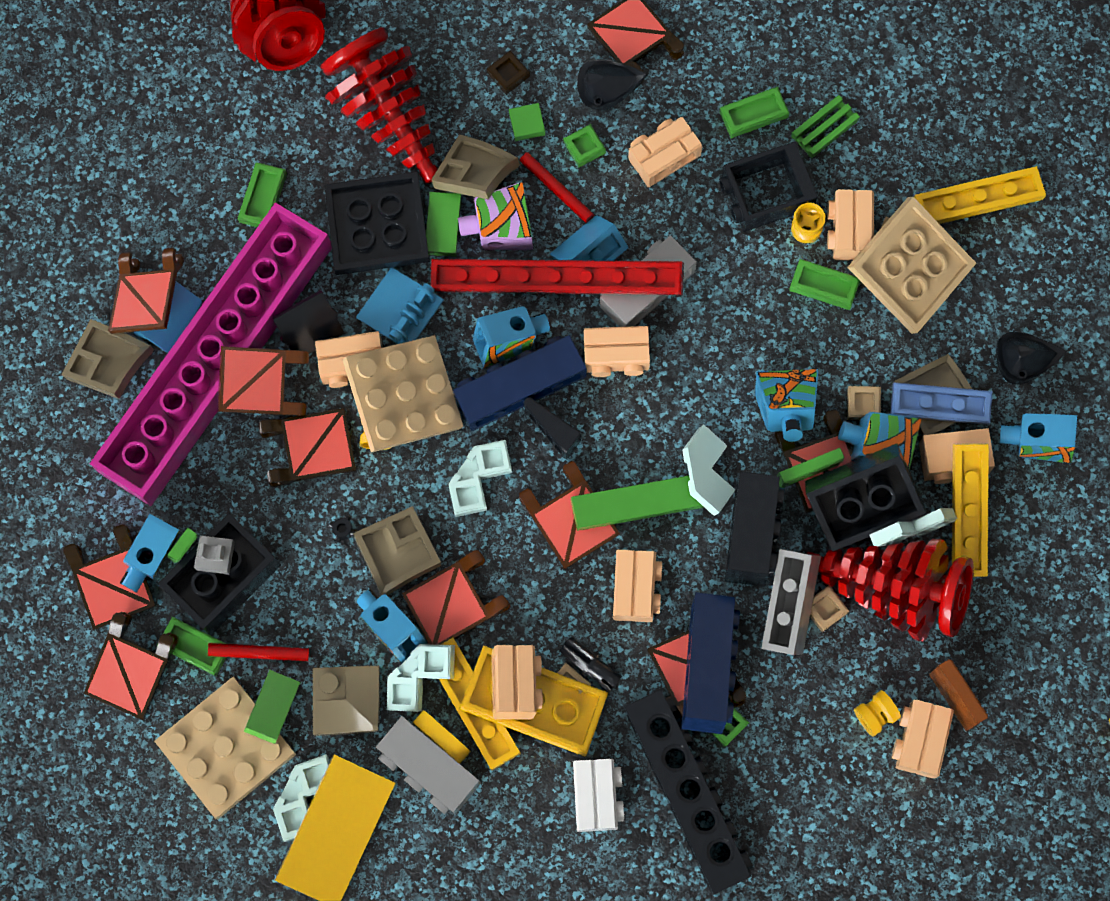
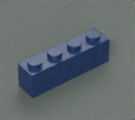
[453,335,587,432]
[681,592,740,734]

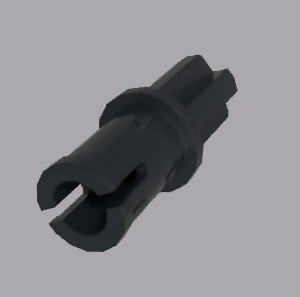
[560,637,622,693]

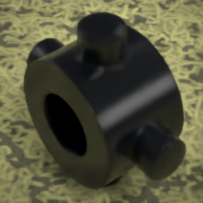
[329,515,357,543]

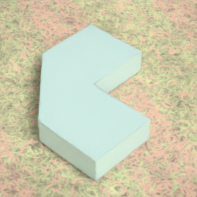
[682,425,735,516]
[449,440,512,517]
[870,508,957,547]
[387,644,455,712]
[273,754,330,842]

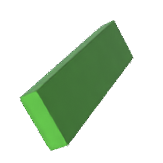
[570,476,704,531]

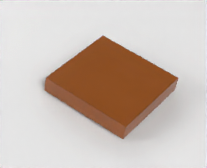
[929,659,988,731]

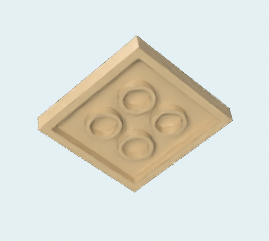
[847,197,976,334]
[343,335,464,453]
[154,677,296,820]

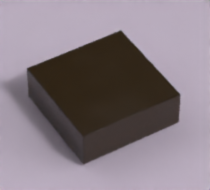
[486,51,530,95]

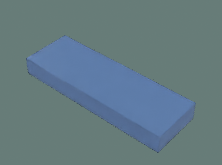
[890,382,992,425]

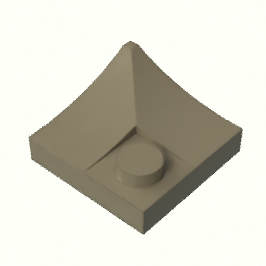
[431,135,520,200]
[61,319,154,399]
[893,354,972,437]
[353,506,441,596]
[313,665,380,736]

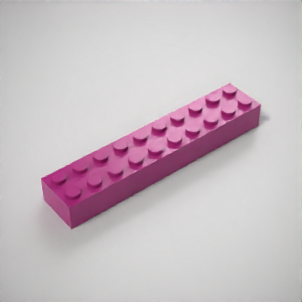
[89,202,332,506]

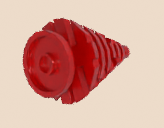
[230,0,326,71]
[320,27,438,183]
[807,539,974,642]

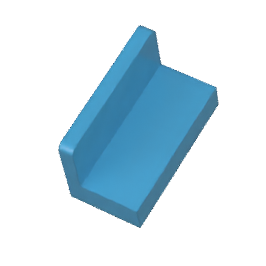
[550,215,629,261]
[131,281,202,353]

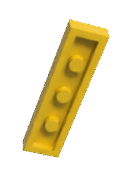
[914,166,1046,224]
[952,443,989,577]
[439,638,521,771]

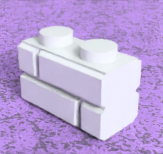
[573,759,624,832]

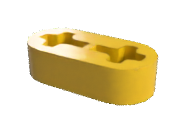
[412,710,471,764]

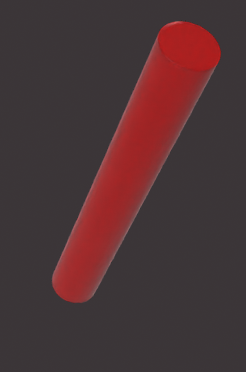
[520,152,594,223]
[208,643,309,661]

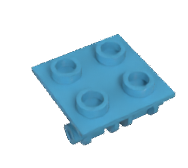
[356,267,444,344]

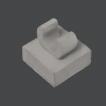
[194,535,235,575]

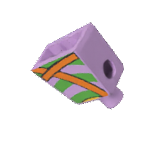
[458,182,533,250]

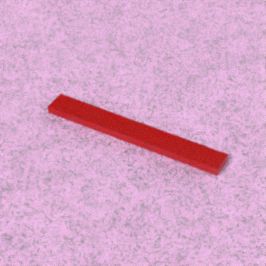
[430,259,684,295]

